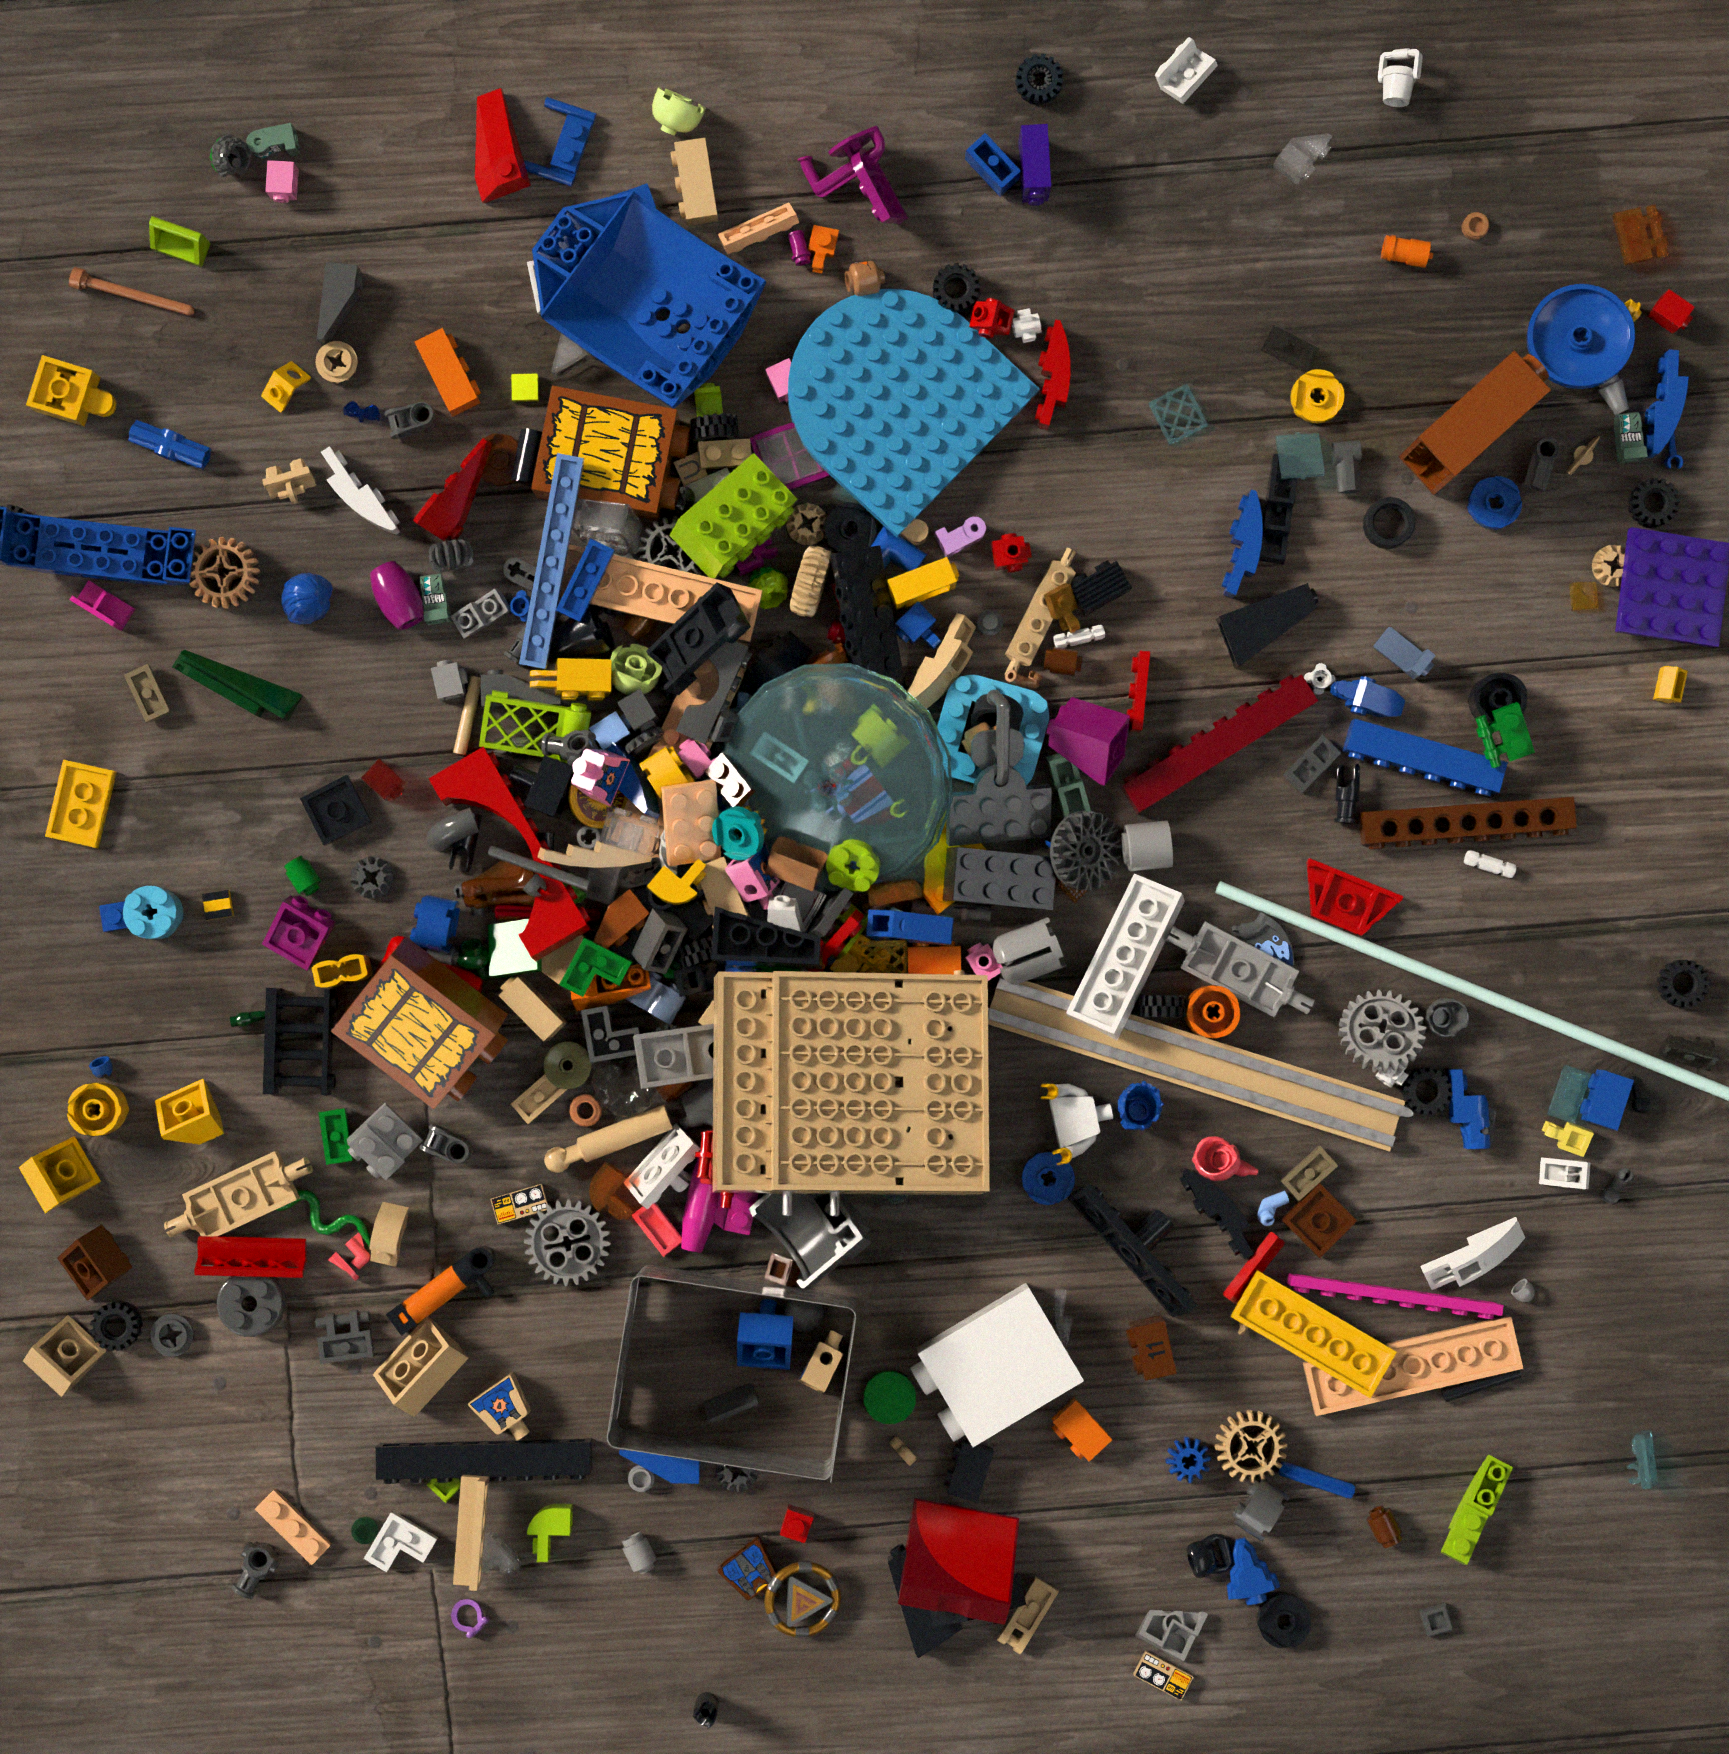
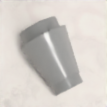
[1597,374,1629,415]

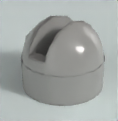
[1511,1279,1535,1302]

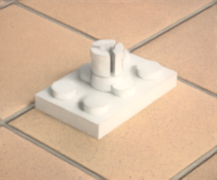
[624,1123,700,1209]

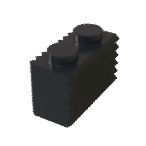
[1071,560,1132,616]

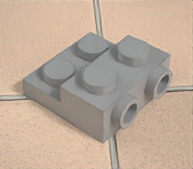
[347,1102,423,1180]

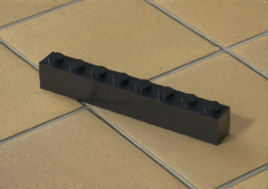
[375,1438,592,1484]

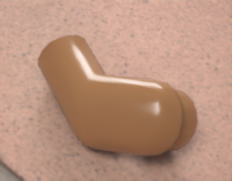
[1005,670,1042,689]

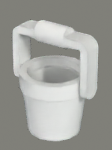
[1378,48,1423,107]

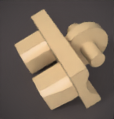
[262,458,316,504]

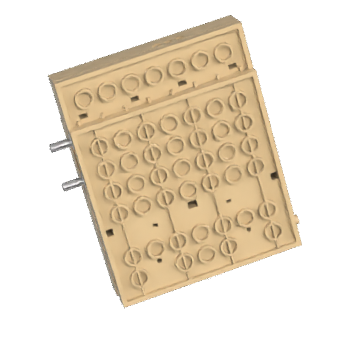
[712,970,990,1216]

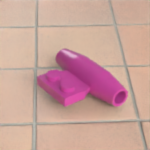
[681,1159,758,1253]

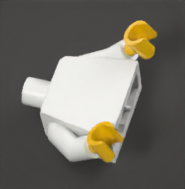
[1041,1083,1113,1165]

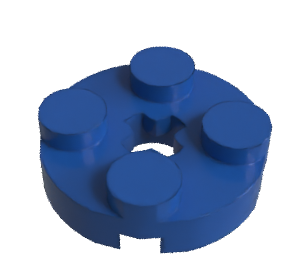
[1467,476,1522,530]
[1021,1151,1075,1205]

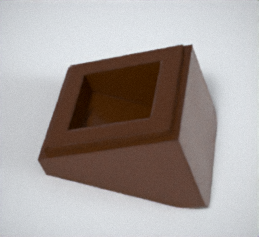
[764,1253,800,1287]

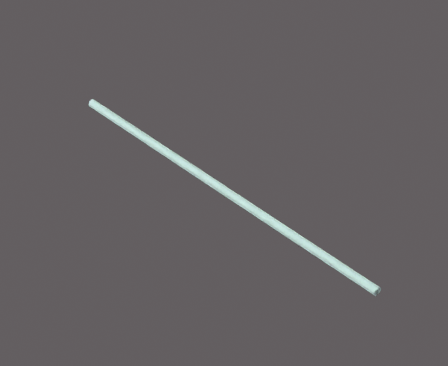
[1215,881,1729,1101]

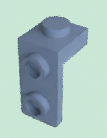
[1373,627,1436,679]

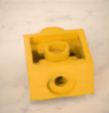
[26,355,117,427]
[530,658,611,701]

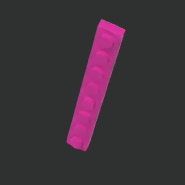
[1287,1273,1504,1319]

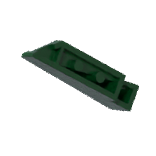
[172,650,302,721]

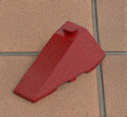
[475,88,531,204]
[413,438,493,541]

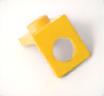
[261,361,311,412]

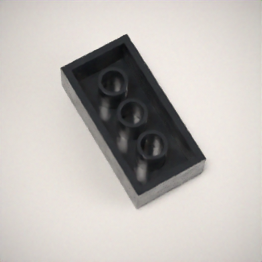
[942,847,1056,910]

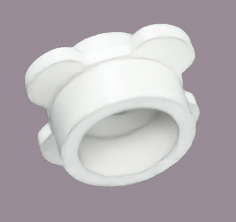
[1304,663,1336,695]

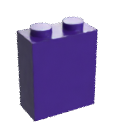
[1018,124,1051,206]

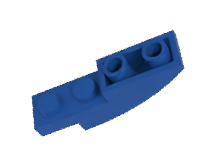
[1644,350,1689,458]
[1221,489,1263,599]

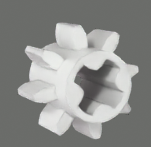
[1012,308,1041,343]
[1375,1063,1409,1088]

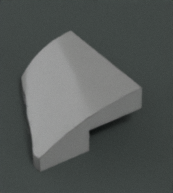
[1135,1610,1208,1662]

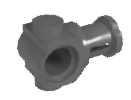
[541,730,598,767]
[231,1541,282,1599]

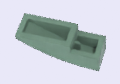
[1046,753,1091,818]

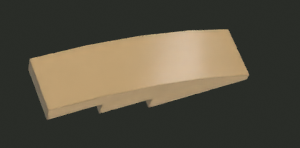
[537,840,653,868]

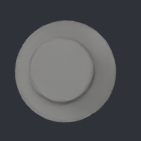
[628,1465,655,1492]

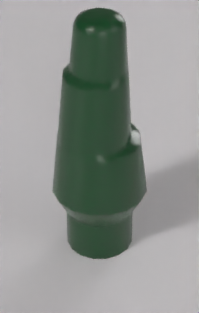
[230,1011,265,1027]

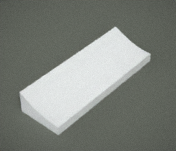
[1066,874,1185,1040]

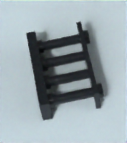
[263,988,338,1096]

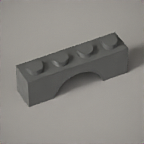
[676,640,752,744]

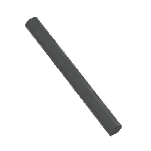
[488,846,591,891]

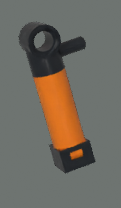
[386,1245,496,1336]

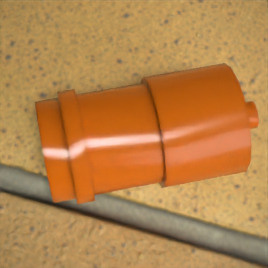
[1381,235,1433,268]

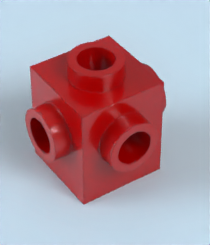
[969,298,1015,339]
[991,533,1032,573]

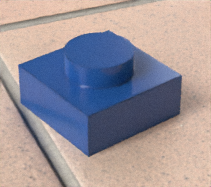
[99,901,128,932]

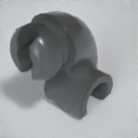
[1600,1168,1634,1204]

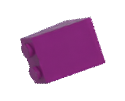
[1047,697,1130,786]

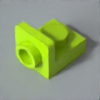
[694,383,723,417]

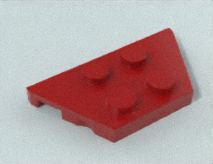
[1306,858,1404,936]

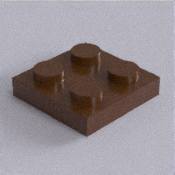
[1281,1183,1357,1258]

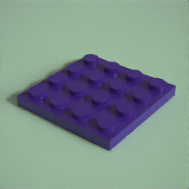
[1615,527,1729,648]

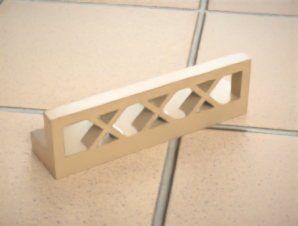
[453,1475,489,1591]

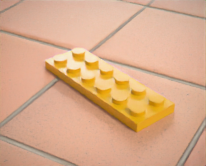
[1231,1270,1397,1399]

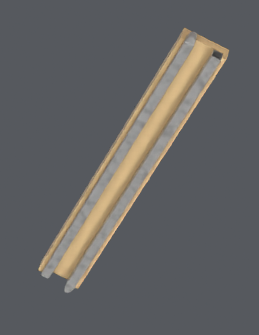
[988,973,1413,1152]

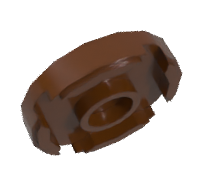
[481,433,518,486]

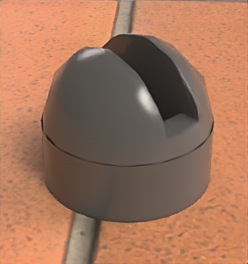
[523,873,547,897]

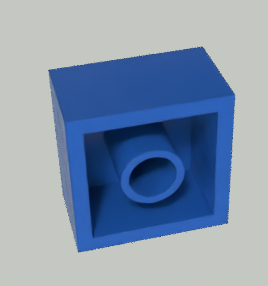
[737,1299,793,1370]

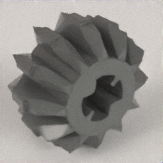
[428,539,474,573]

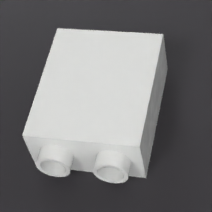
[910,1283,1084,1447]

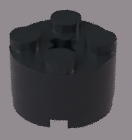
[1468,673,1528,723]

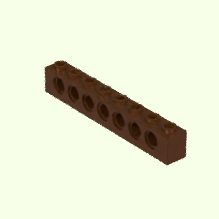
[1359,797,1577,849]

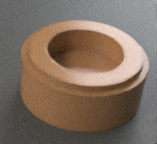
[1462,212,1489,240]

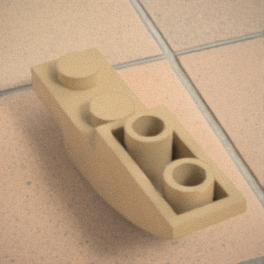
[902,613,976,715]

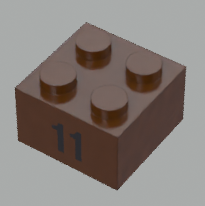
[1126,1315,1177,1381]

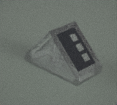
[551,333,590,379]

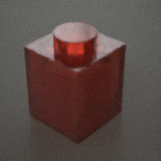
[361,759,406,801]

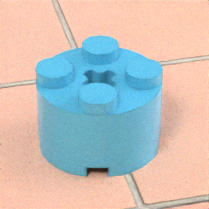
[123,886,183,939]

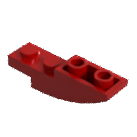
[1035,319,1071,430]

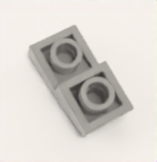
[450,588,511,639]

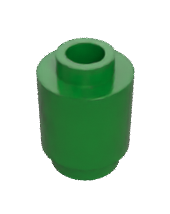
[284,855,321,896]

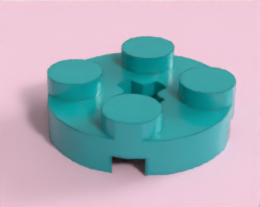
[712,806,764,861]

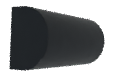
[511,428,542,487]

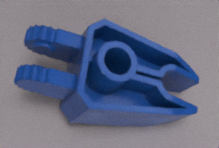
[1330,676,1405,717]

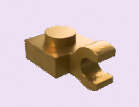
[1044,583,1080,633]

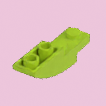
[1441,1455,1513,1565]

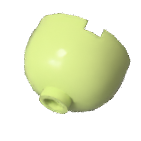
[652,87,706,136]
[610,644,662,695]

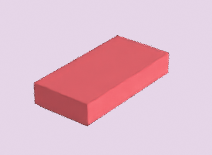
[631,1203,682,1257]

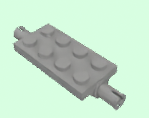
[1165,921,1315,1017]

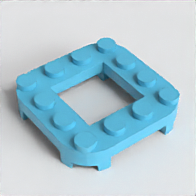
[931,675,1049,786]

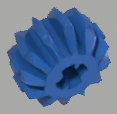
[1165,1436,1211,1483]

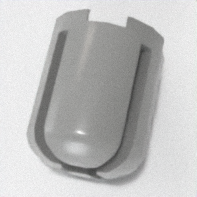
[993,917,1067,985]

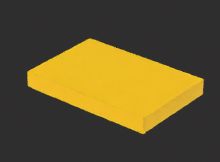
[45,760,117,848]

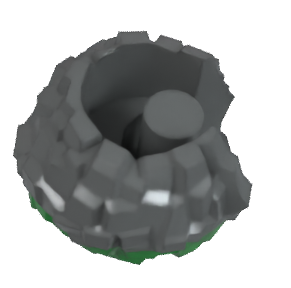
[210,134,251,177]

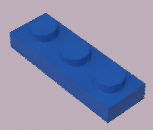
[556,538,615,623]

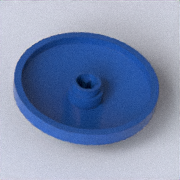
[1527,284,1635,389]

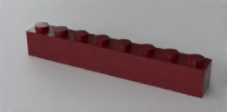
[1120,674,1318,814]

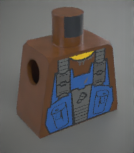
[717,1535,780,1601]

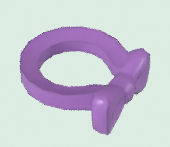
[451,1599,490,1639]

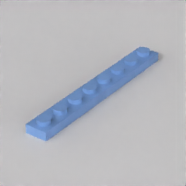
[519,453,585,669]

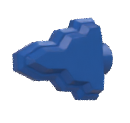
[1226,1537,1280,1605]

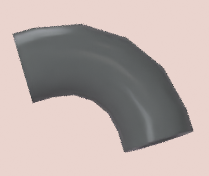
[426,807,479,851]

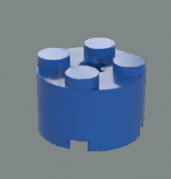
[410,895,460,953]

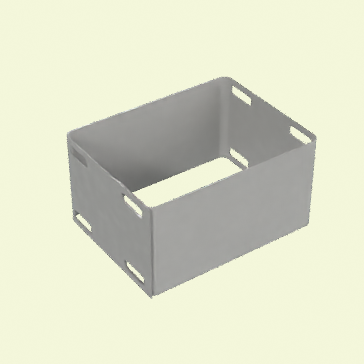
[607,1265,856,1483]

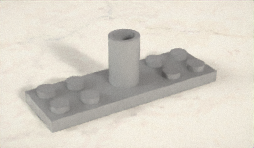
[633,1024,714,1089]

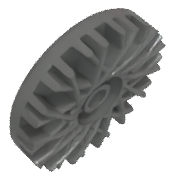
[1050,811,1122,891]

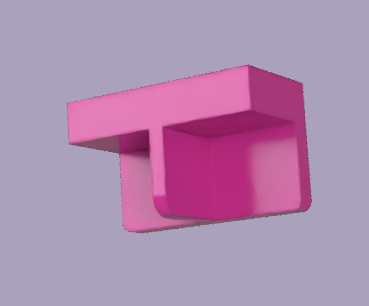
[70,580,135,631]

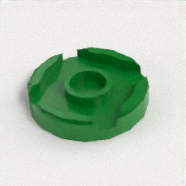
[864,1370,916,1424]

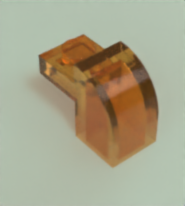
[589,1161,635,1220]

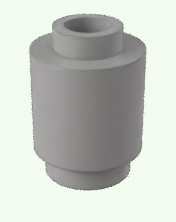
[622,1532,657,1574]

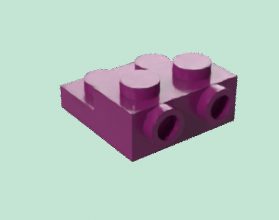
[262,895,336,971]

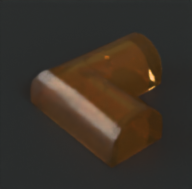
[867,878,923,907]

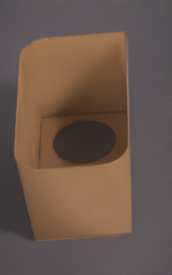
[766,837,828,891]

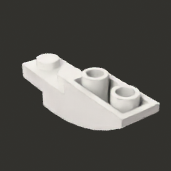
[321,446,400,535]
[1421,1217,1525,1290]

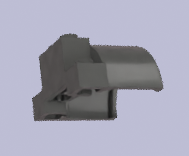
[749,1194,872,1290]

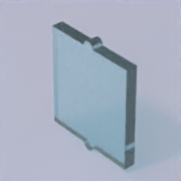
[1275,432,1325,480]

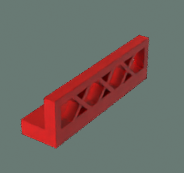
[194,1236,307,1278]

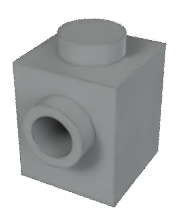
[431,659,468,702]

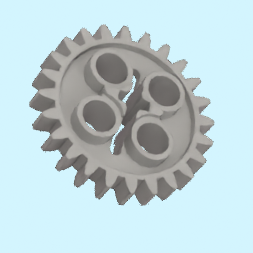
[1338,990,1426,1073]
[524,1198,611,1286]

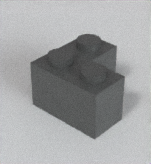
[581,1006,642,1063]

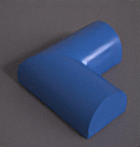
[870,526,927,572]

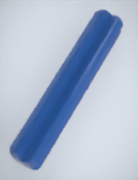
[1278,1461,1355,1499]

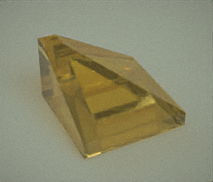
[1569,582,1599,611]

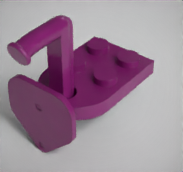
[797,126,908,224]

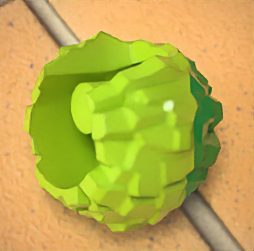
[747,567,788,610]

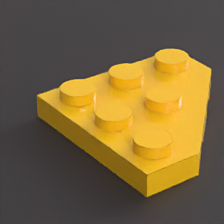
[921,807,987,915]

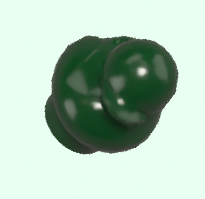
[457,939,490,982]

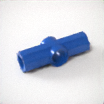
[128,420,211,470]

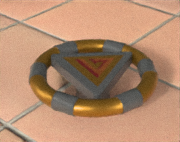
[764,1561,841,1638]

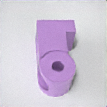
[934,517,986,558]

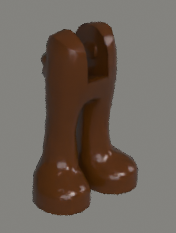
[462,868,535,909]

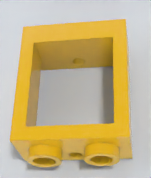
[887,557,959,612]

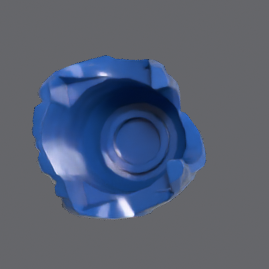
[281,573,333,624]

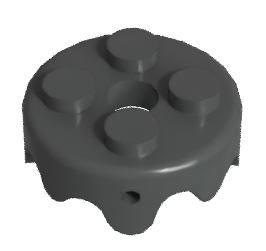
[217,1276,286,1337]

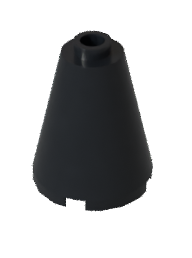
[548,605,615,665]

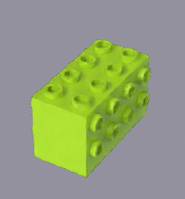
[669,453,798,579]

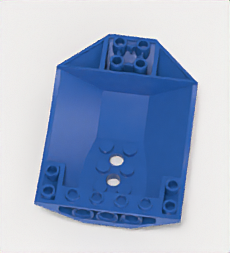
[532,191,766,409]

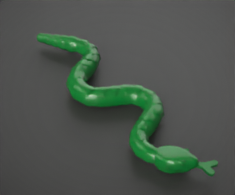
[276,1190,371,1247]

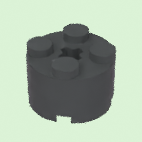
[1232,1478,1290,1541]

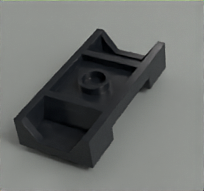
[646,583,751,695]

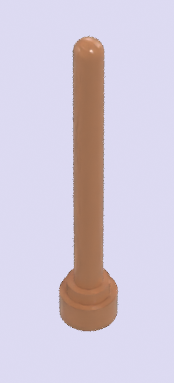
[69,267,195,316]

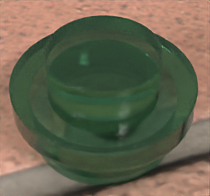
[351,1517,378,1544]

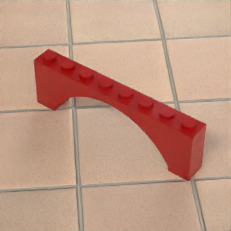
[428,747,591,962]

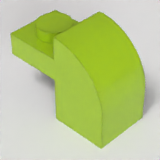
[527,1504,573,1562]

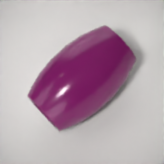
[370,561,424,630]

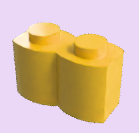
[312,954,373,988]

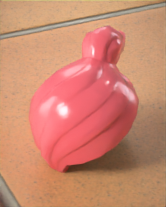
[1192,1136,1259,1181]

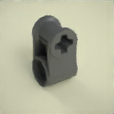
[384,402,438,439]
[419,1124,473,1164]

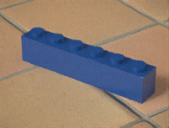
[1342,719,1508,797]

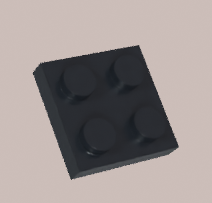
[300,775,372,846]

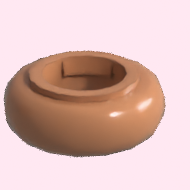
[569,1094,602,1127]

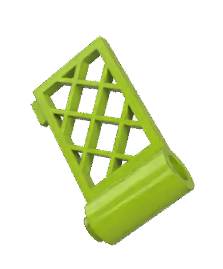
[479,690,592,763]

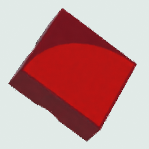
[898,1498,1019,1625]

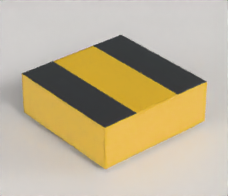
[202,890,234,920]

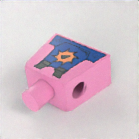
[572,748,630,806]
[725,841,780,910]

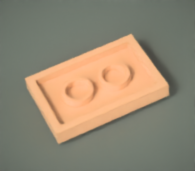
[661,780,721,866]

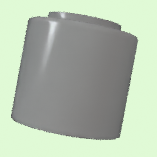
[1121,821,1173,872]

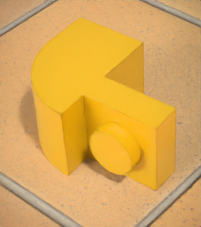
[647,859,707,905]

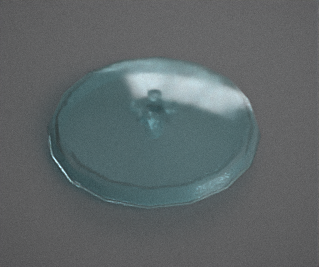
[723,663,953,894]

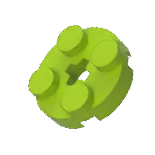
[826,839,881,892]

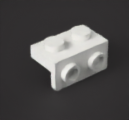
[1155,37,1218,103]

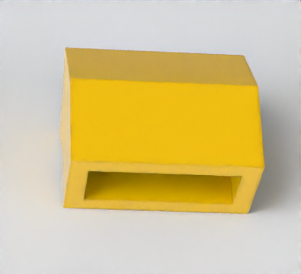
[1653,666,1688,703]

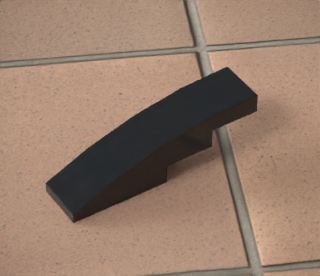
[1259,454,1299,565]

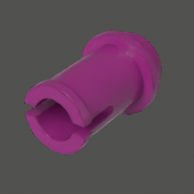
[787,230,812,266]

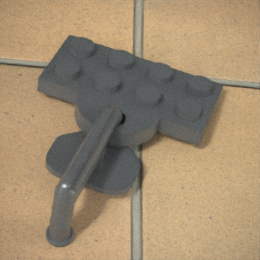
[946,690,1052,846]

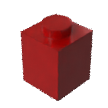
[1647,289,1695,334]
[780,1504,814,1543]

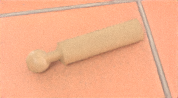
[544,1105,674,1173]

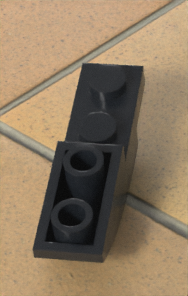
[1179,1168,1254,1259]

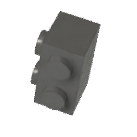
[631,908,687,974]

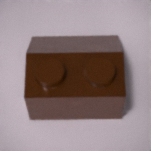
[57,1224,132,1301]

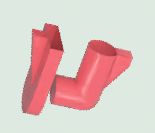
[328,1232,371,1281]

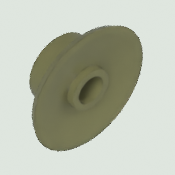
[544,1042,592,1089]

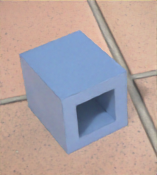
[589,711,632,750]

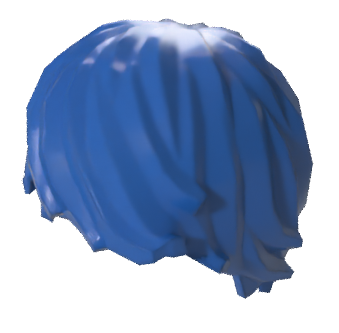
[1117,1081,1164,1130]

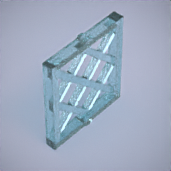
[1148,384,1208,446]

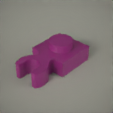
[734,537,778,576]

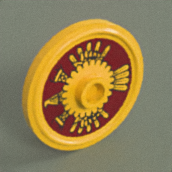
[568,781,629,828]

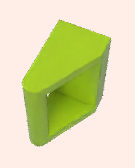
[149,216,211,268]

